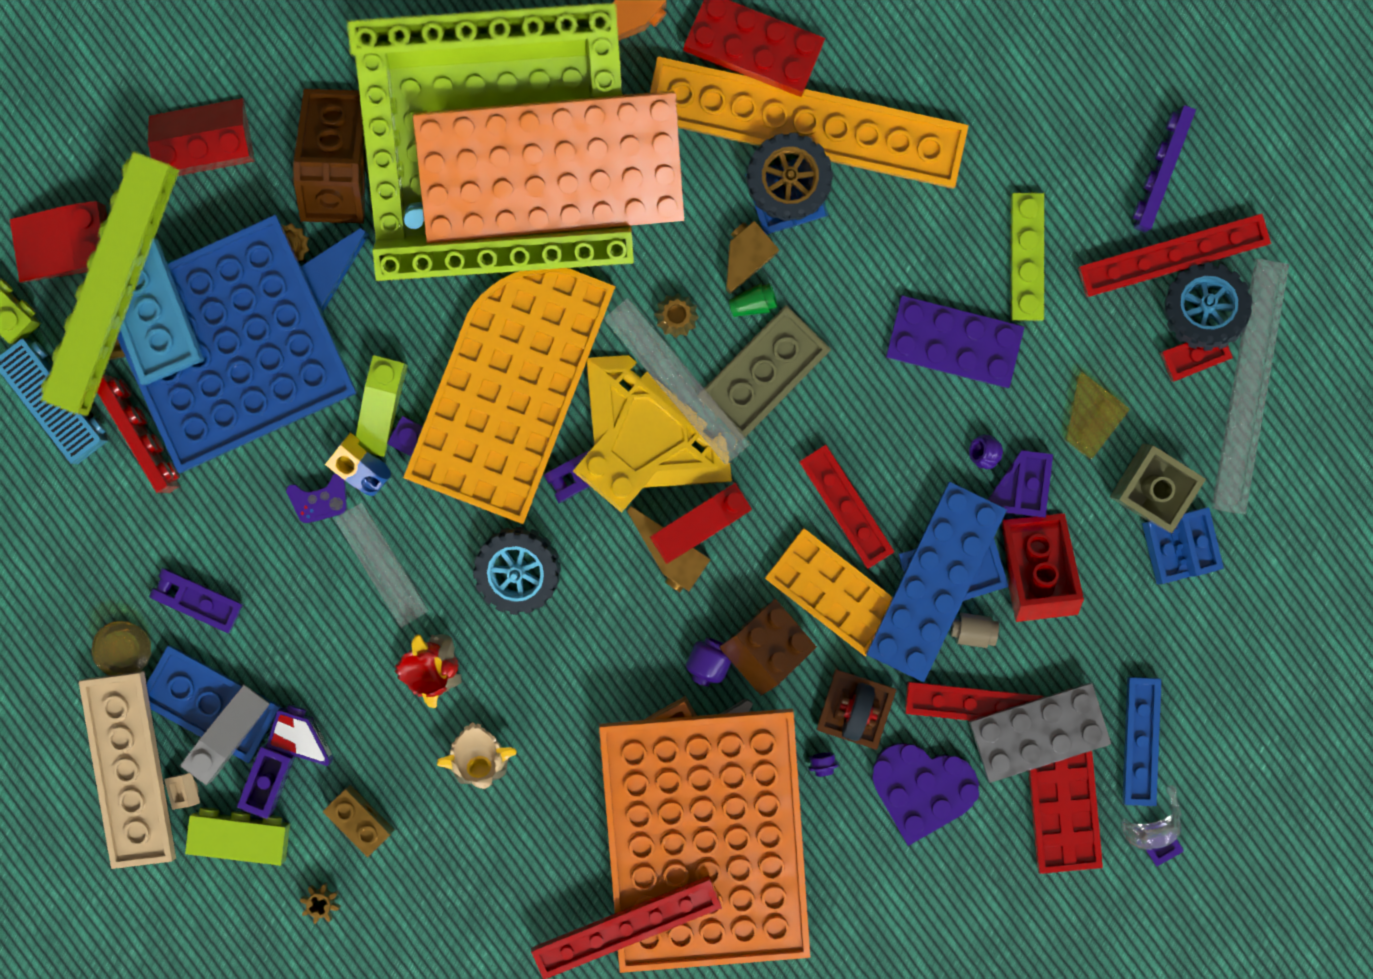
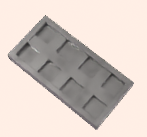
[969,682,1111,783]

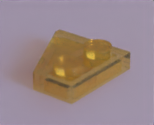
[1065,372,1130,460]

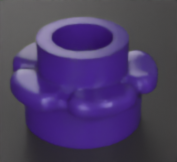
[808,752,839,777]

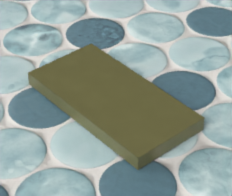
[697,305,831,440]

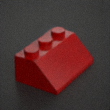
[148,98,255,176]

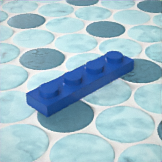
[1122,677,1161,806]

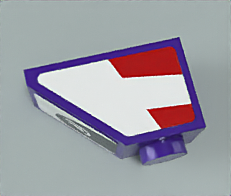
[266,704,333,766]

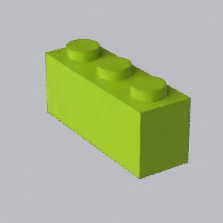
[185,808,290,866]

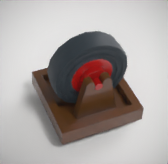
[816,669,897,750]

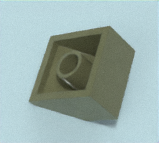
[1110,443,1206,533]

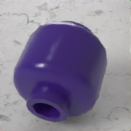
[686,637,731,687]

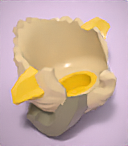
[437,722,517,789]

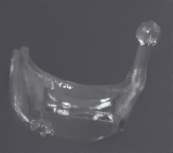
[1120,785,1182,850]

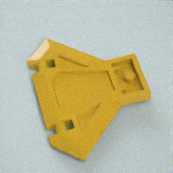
[573,355,732,513]

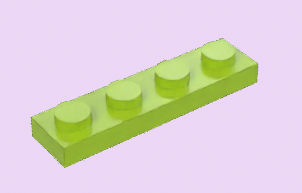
[1011,193,1044,321]

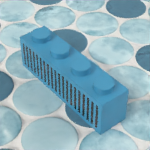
[0,338,108,464]

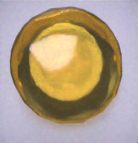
[92,621,151,675]

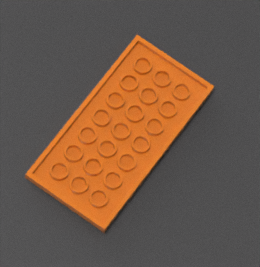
[413,91,684,243]

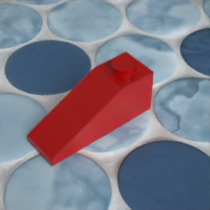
[650,483,752,564]

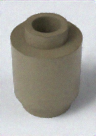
[951,612,999,648]

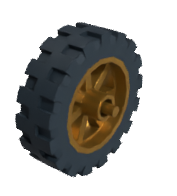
[746,133,833,221]

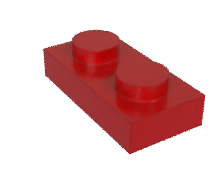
[1160,342,1233,382]

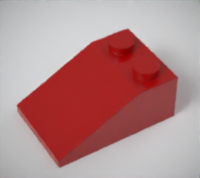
[9,201,108,283]
[1002,513,1084,622]

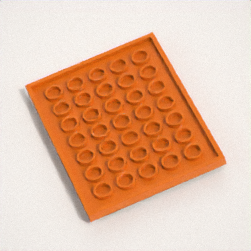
[599,709,810,973]

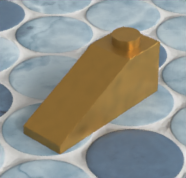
[627,506,711,592]

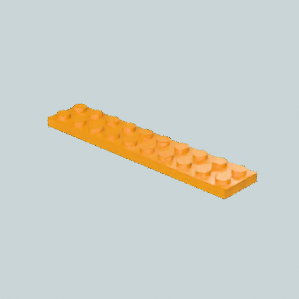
[650,57,969,189]

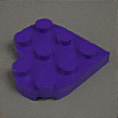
[872,742,979,846]

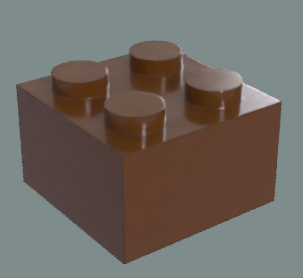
[719,599,817,696]

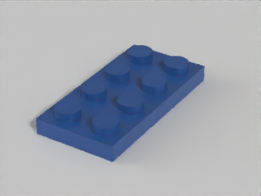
[146,645,282,763]

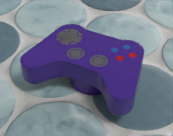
[286,473,347,523]

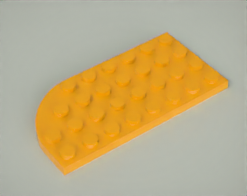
[403,268,616,524]

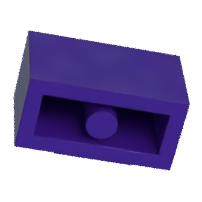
[237,743,296,819]

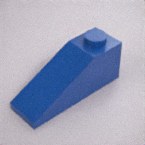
[301,228,369,314]

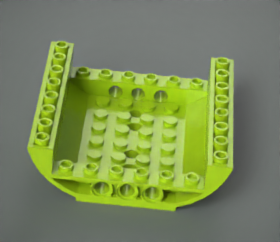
[348,3,634,281]

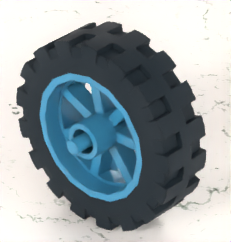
[1164,263,1253,351]

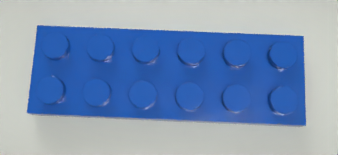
[865,482,1007,682]

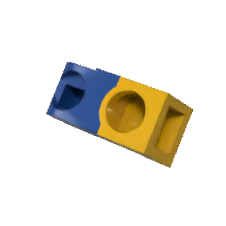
[325,432,391,496]

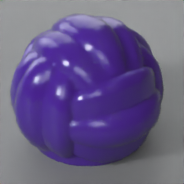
[969,434,1003,469]

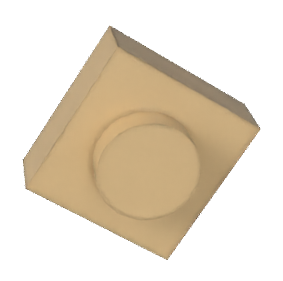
[164,773,200,810]

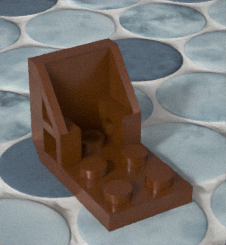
[293,89,365,224]

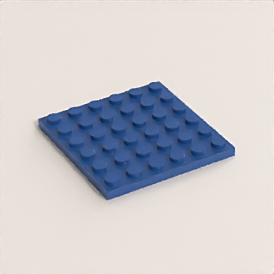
[117,215,357,473]

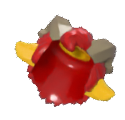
[394,634,462,708]

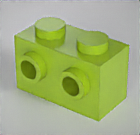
[0,277,42,345]

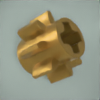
[300,883,341,924]

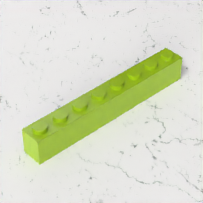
[41,152,180,416]

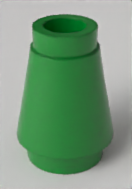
[729,282,778,317]

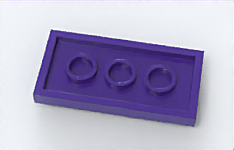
[885,296,1025,389]

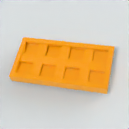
[765,528,892,657]

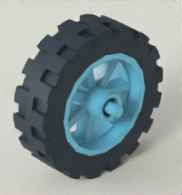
[473,527,561,615]

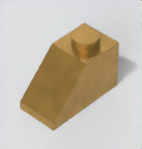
[726,221,779,294]

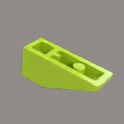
[356,355,408,457]

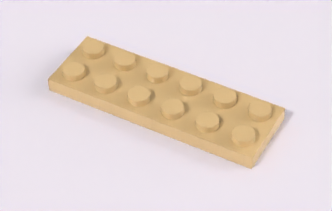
[78,671,176,869]

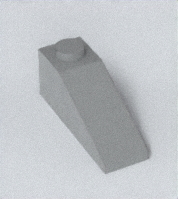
[180,685,270,785]

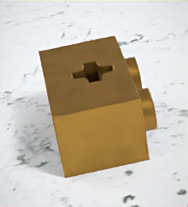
[323,785,394,858]

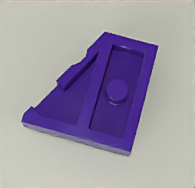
[988,450,1053,517]

